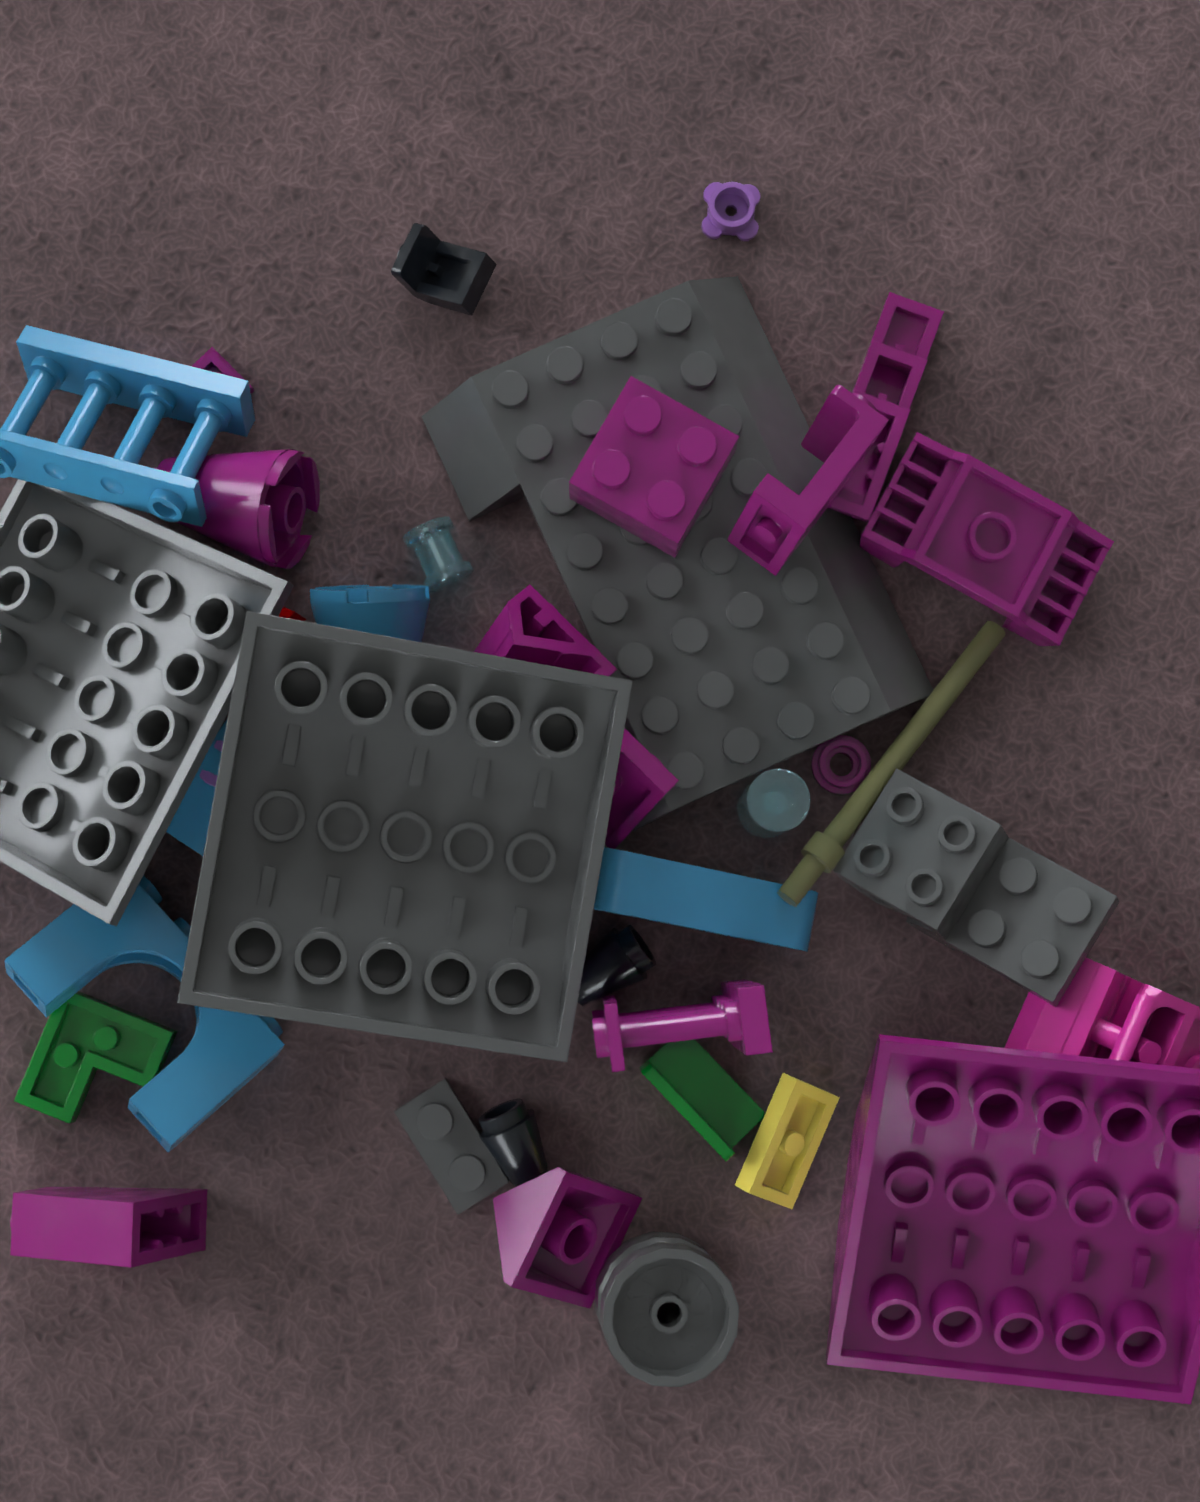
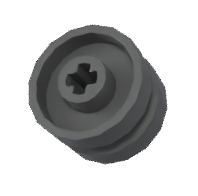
[594,1231,739,1387]

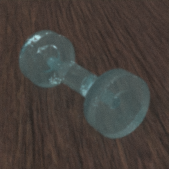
[737,769,810,838]

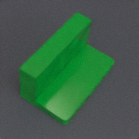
[639,1039,765,1162]

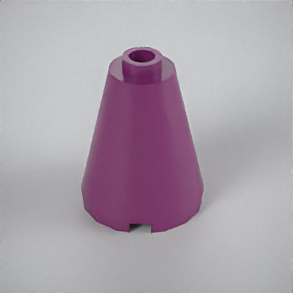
[155,449,320,569]

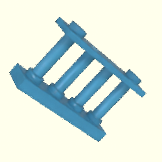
[0,325,255,527]

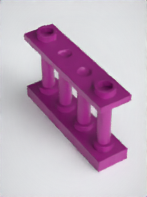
[592,979,773,1072]

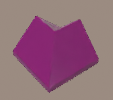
[493,1167,642,1309]

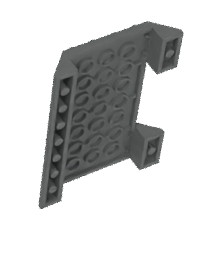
[422,276,933,831]

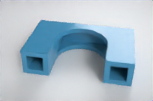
[4,875,285,1153]

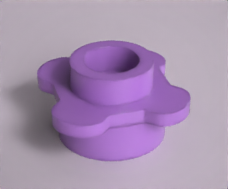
[701,182,760,241]

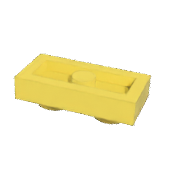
[735,1073,840,1209]

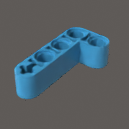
[594,847,819,952]

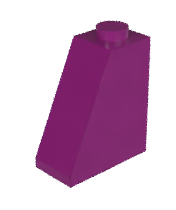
[10,1187,208,1268]

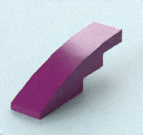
[828,292,944,523]

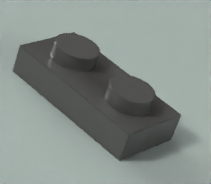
[394,1078,510,1215]

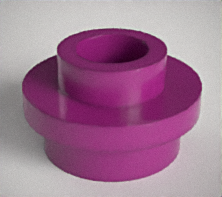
[811,735,871,795]

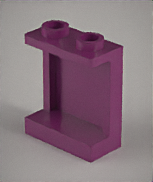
[727,385,889,576]

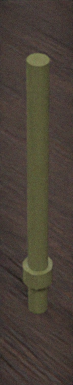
[777,621,1006,907]

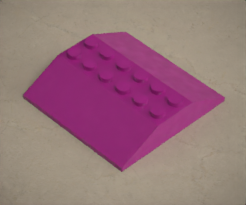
[826,1034,1200,1404]

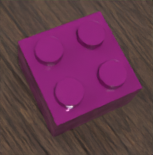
[569,376,740,558]

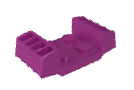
[859,432,1114,646]

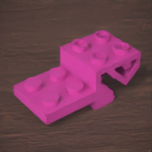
[1004,958,1200,1069]

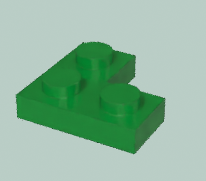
[14,991,178,1124]

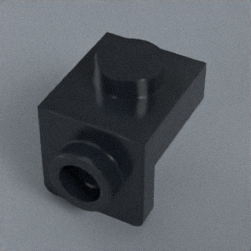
[391,223,497,316]

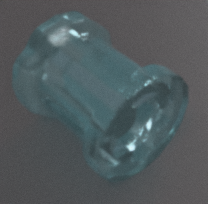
[402,516,474,593]

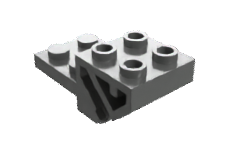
[833,768,1119,1007]

